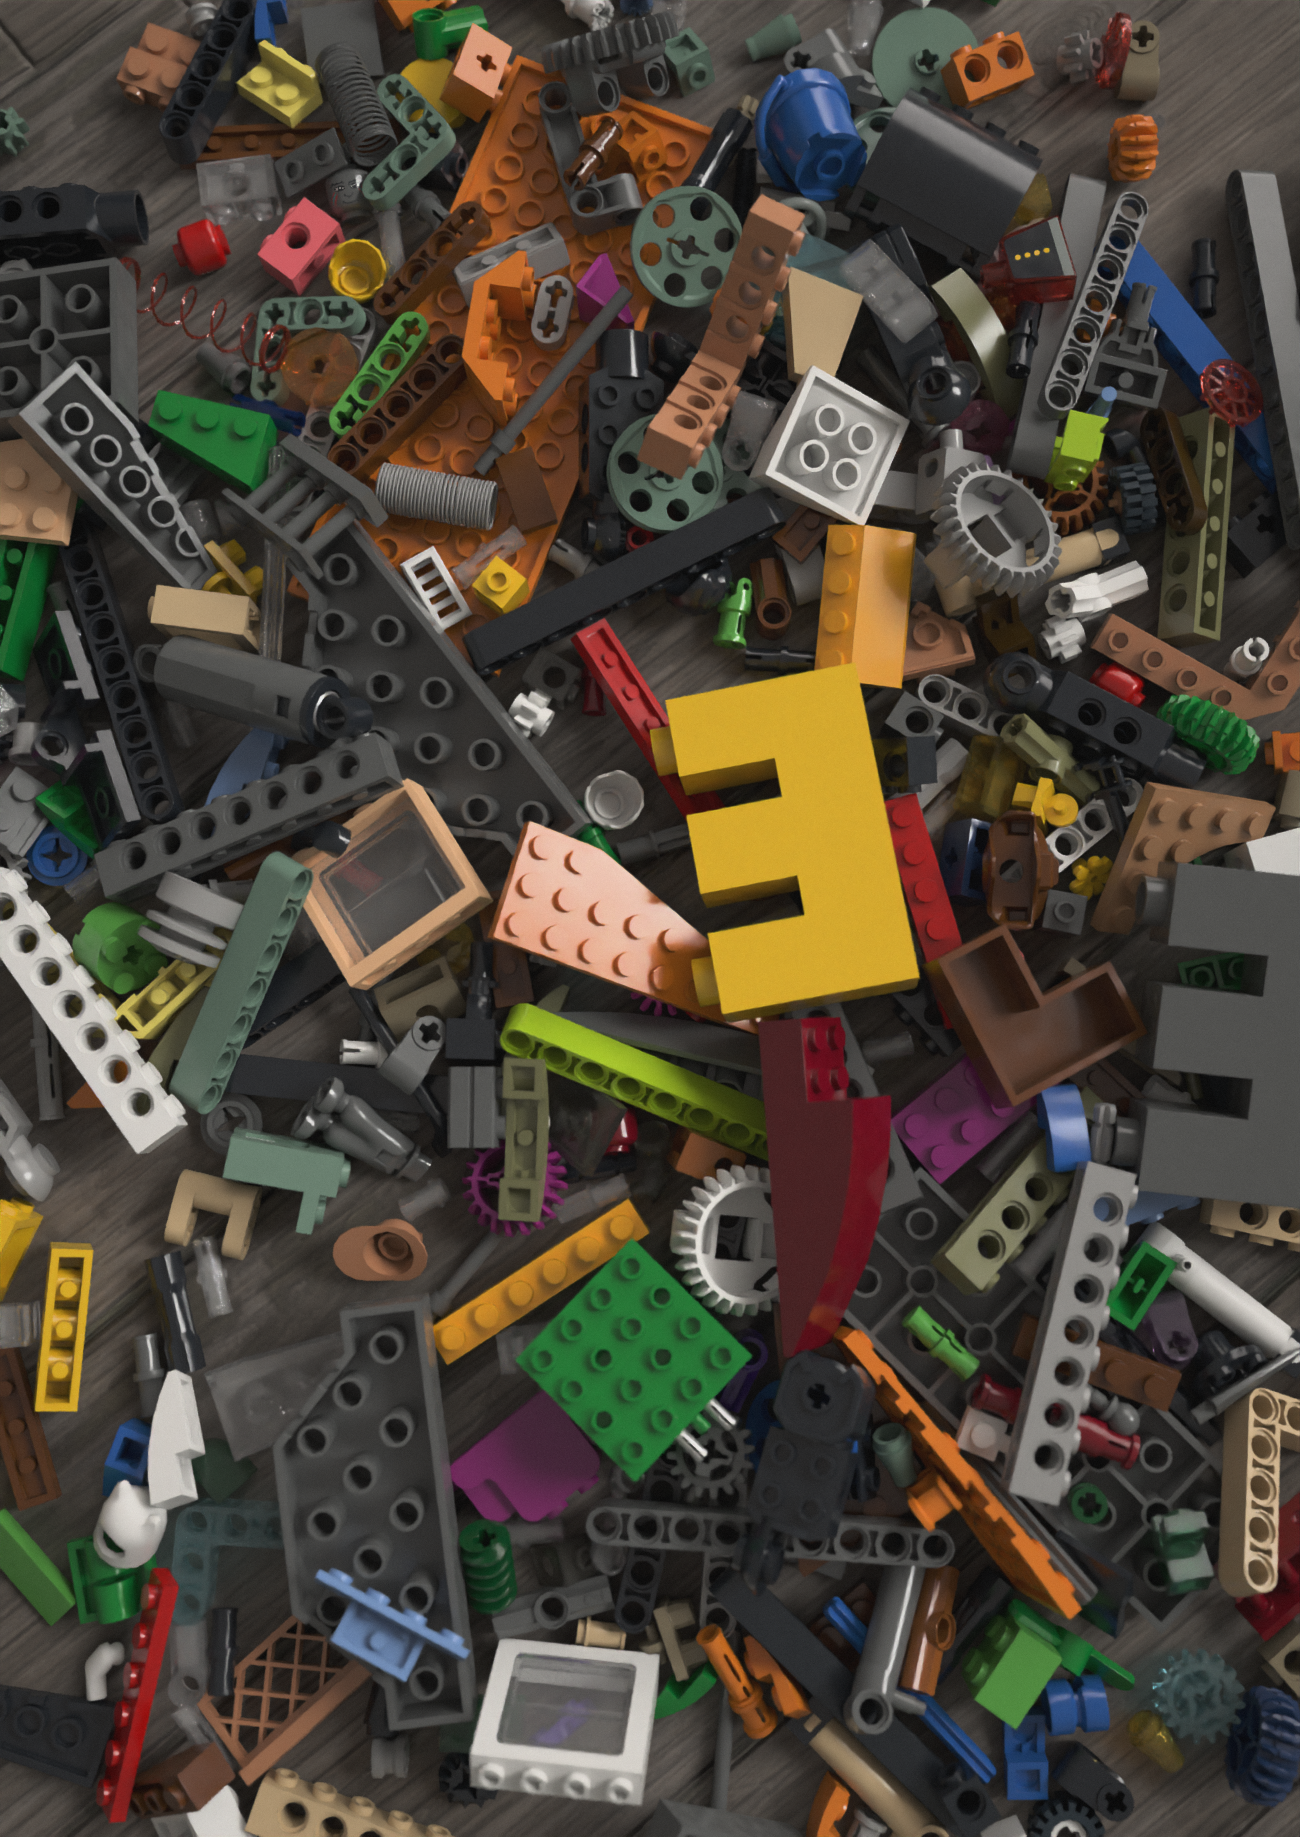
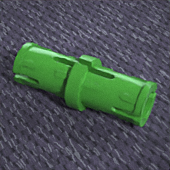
[901,1305,980,1381]

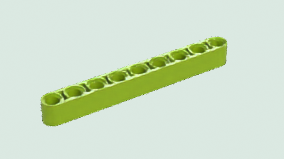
[500,1003,769,1161]

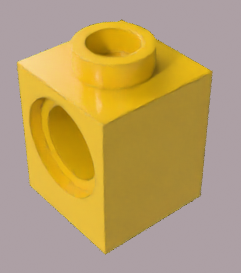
[472,556,530,616]

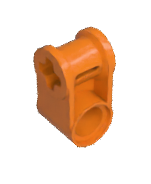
[905,1466,963,1532]

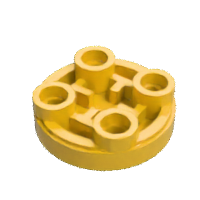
[395,58,466,133]

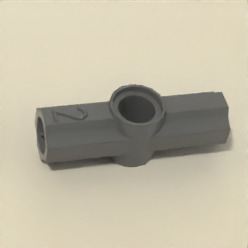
[491,1571,616,1640]

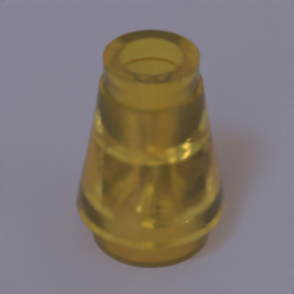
[1126,1709,1185,1773]

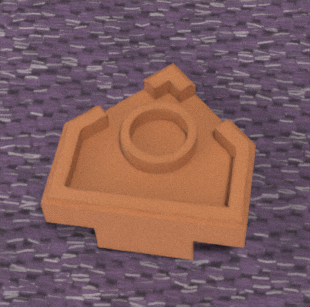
[902,601,976,684]

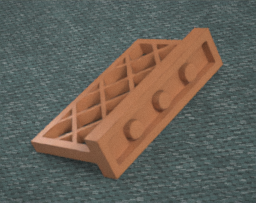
[196,1615,373,1786]

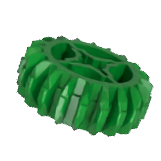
[1155,694,1260,775]

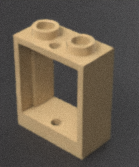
[147,585,266,654]

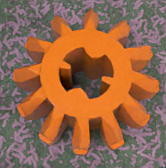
[1106,114,1159,183]

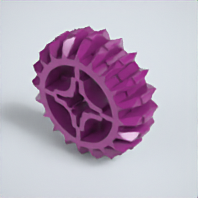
[461,1140,568,1238]

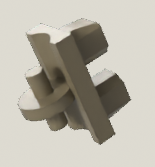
[638,1594,708,1682]

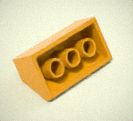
[814,525,917,689]

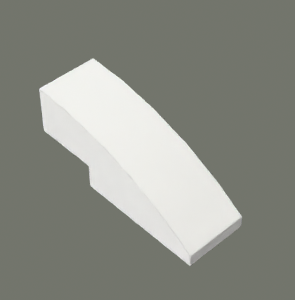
[148,1370,206,1510]

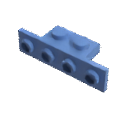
[315,1568,470,1683]

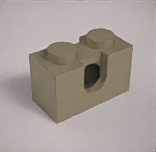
[374,956,467,1042]

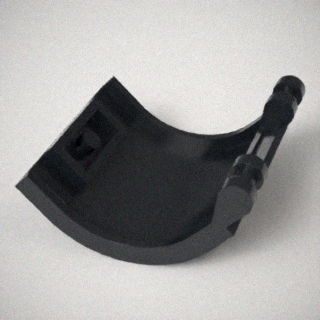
[843,86,1043,285]

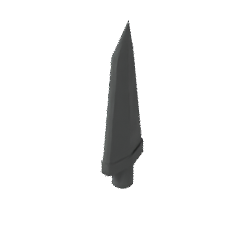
[1189,1348,1300,1425]

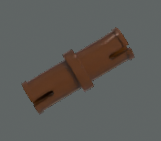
[563,118,624,191]

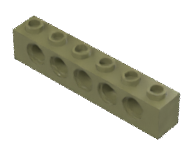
[1158,407,1236,648]
[930,1086,1118,1296]

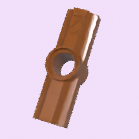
[897,1565,960,1697]

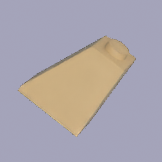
[782,267,864,388]

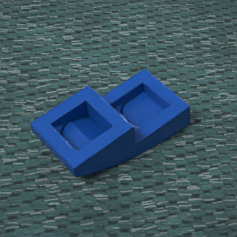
[254,0,288,48]
[1036,1083,1091,1172]
[1002,1706,1048,1800]

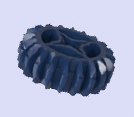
[1224,1685,1300,1807]

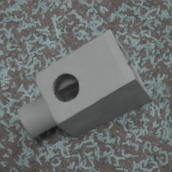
[915,429,994,521]

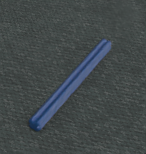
[822,1596,997,1784]

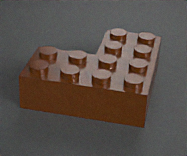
[922,924,1148,1109]

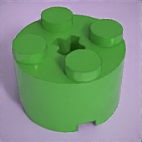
[72,902,168,994]

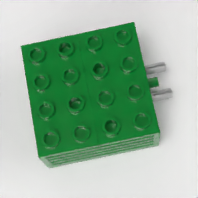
[515,1238,752,1482]

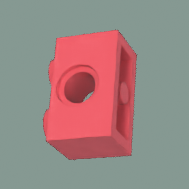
[257,197,346,297]

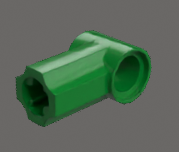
[412,5,488,60]

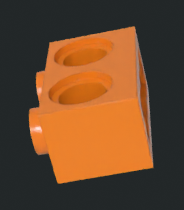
[940,31,1035,110]

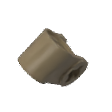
[1114,20,1160,101]

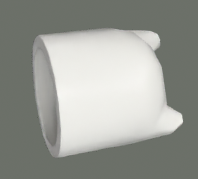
[93,1480,167,1569]

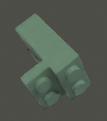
[222,1127,351,1235]

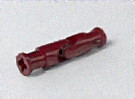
[972,1374,1140,1471]

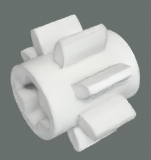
[1038,615,1086,664]
[508,690,555,738]

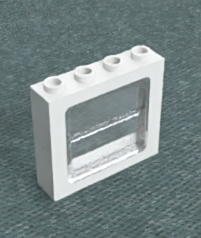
[470,1638,660,1805]

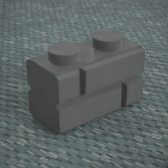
[447,1067,507,1148]

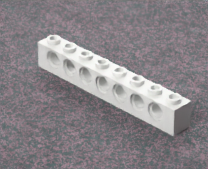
[0,867,188,1154]

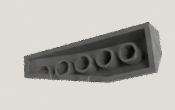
[8,361,217,590]
[552,1012,764,1102]

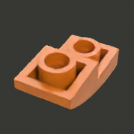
[743,1635,812,1719]
[806,1770,850,1837]

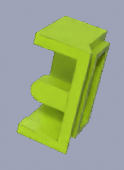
[1043,410,1109,491]

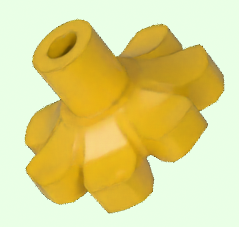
[1069,856,1113,901]

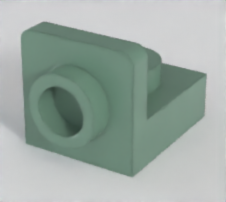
[663,27,715,96]

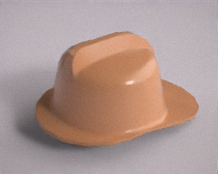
[333,1218,428,1281]

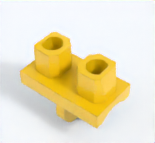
[201,539,269,604]
[1012,777,1079,836]

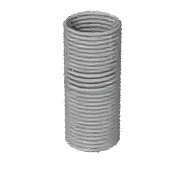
[375,462,498,531]

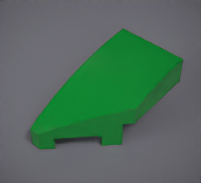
[654,1659,718,1719]

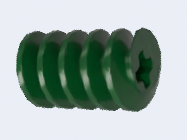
[459,1519,518,1615]

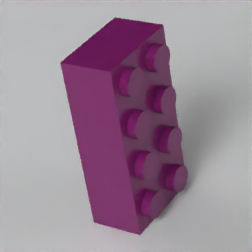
[891,1052,1060,1185]

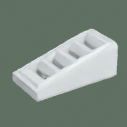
[399,546,472,630]

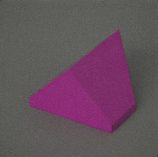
[576,253,635,330]

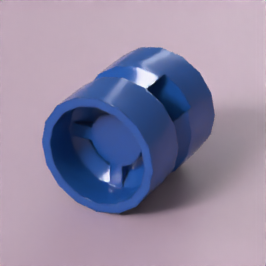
[1040,1674,1110,1736]

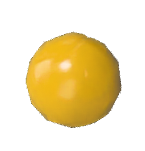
[328,239,386,304]

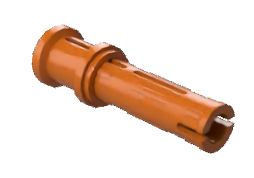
[697,1624,778,1739]

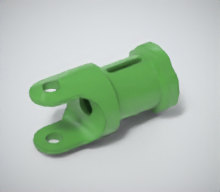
[713,578,753,649]

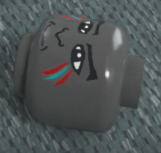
[325,163,376,225]

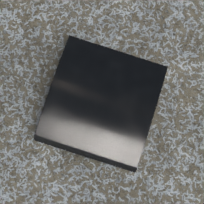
[1054,1529,1133,1639]

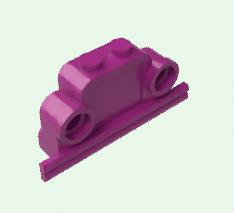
[450,1388,602,1522]

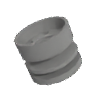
[137,871,244,968]

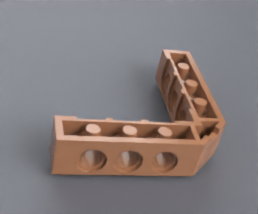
[637,194,806,480]
[1089,600,1300,720]

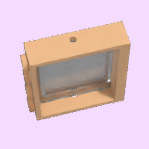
[291,778,493,990]

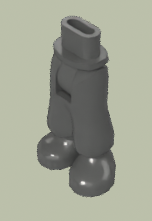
[291,1076,432,1183]

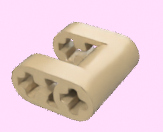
[164,1169,262,1260]

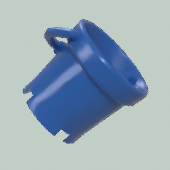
[754,67,867,202]

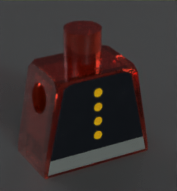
[980,215,1077,306]

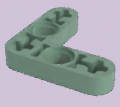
[362,74,456,211]
[251,296,366,409]

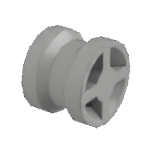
[371,1734,409,1778]

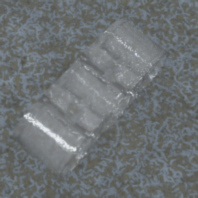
[838,239,938,344]

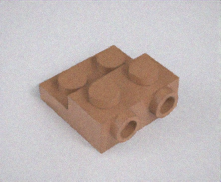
[116,22,201,113]

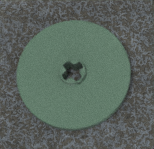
[871,7,979,110]

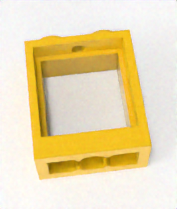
[0,1197,44,1302]

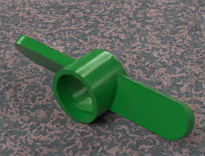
[1007,1598,1135,1691]

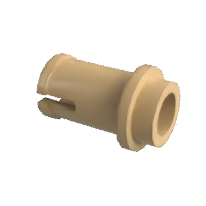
[575,1616,626,1650]

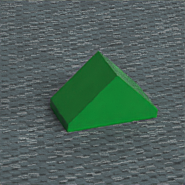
[1106,1240,1178,1331]

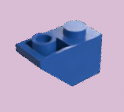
[102,1417,152,1497]

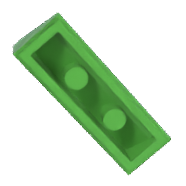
[0,1508,77,1626]

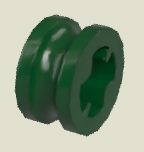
[1067,1482,1108,1524]

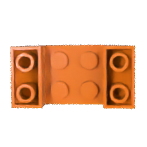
[462,250,537,429]

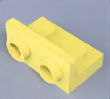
[236,40,323,129]

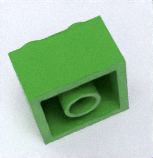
[961,1606,1062,1729]

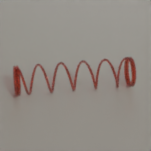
[119,257,291,373]

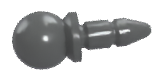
[1086,1383,1140,1436]

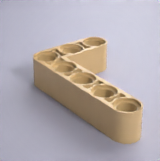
[1218,1388,1300,1597]

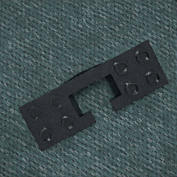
[30,610,141,852]

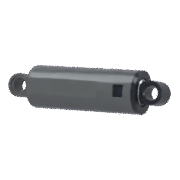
[133,634,373,748]

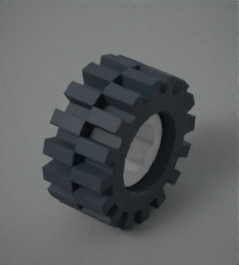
[1027,1790,1106,1837]

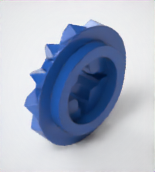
[26,825,90,887]

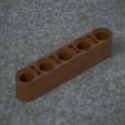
[327,334,467,483]

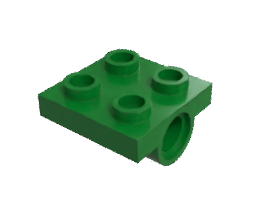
[67,1532,157,1624]

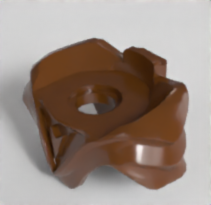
[982,810,1059,931]

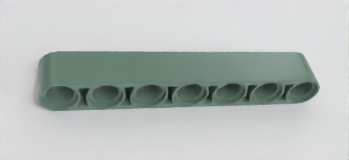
[169,851,314,1115]

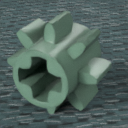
[0,107,30,157]

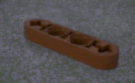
[373,201,490,325]

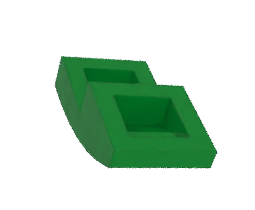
[35,780,100,860]

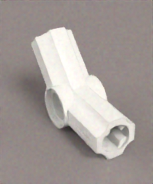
[1045,560,1149,622]

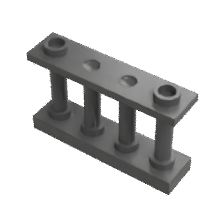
[221,433,389,579]

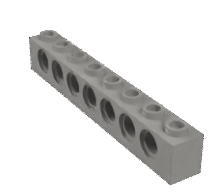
[1000,1161,1138,1506]

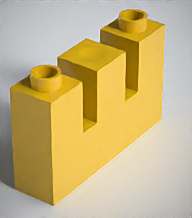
[650,662,919,1023]

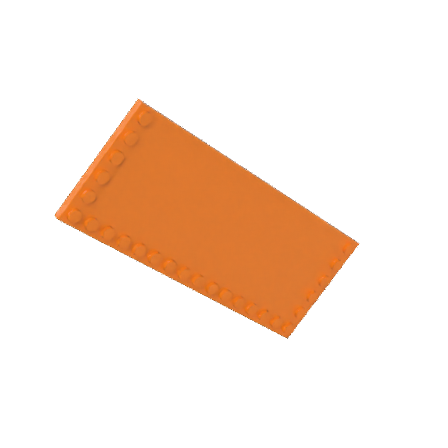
[287,55,713,677]

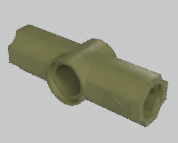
[1000,713,1101,806]

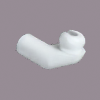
[85,1642,125,1701]

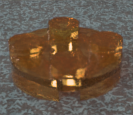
[281,327,359,408]

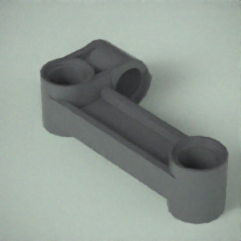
[538,81,643,235]

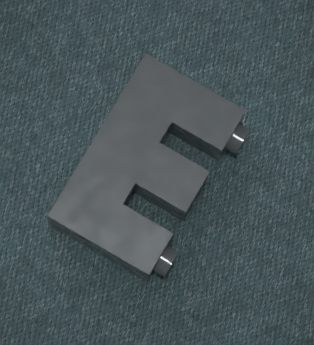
[1107,861,1300,1209]

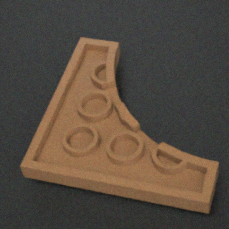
[1090,782,1276,935]

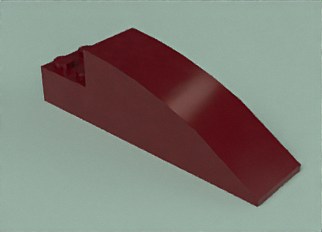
[758,1017,891,1357]

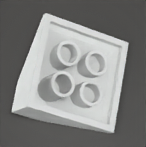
[748,365,910,525]

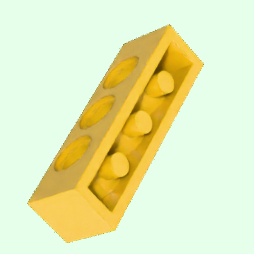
[33,1242,93,1412]

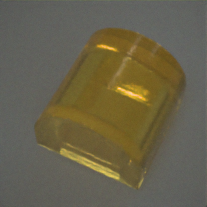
[1013,173,1052,226]

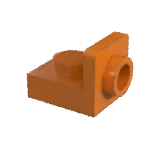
[609,110,668,180]
[1264,731,1300,775]

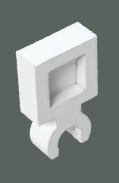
[955,1405,1013,1462]

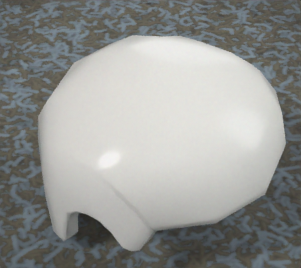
[584,770,644,830]

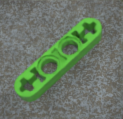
[329,312,430,440]

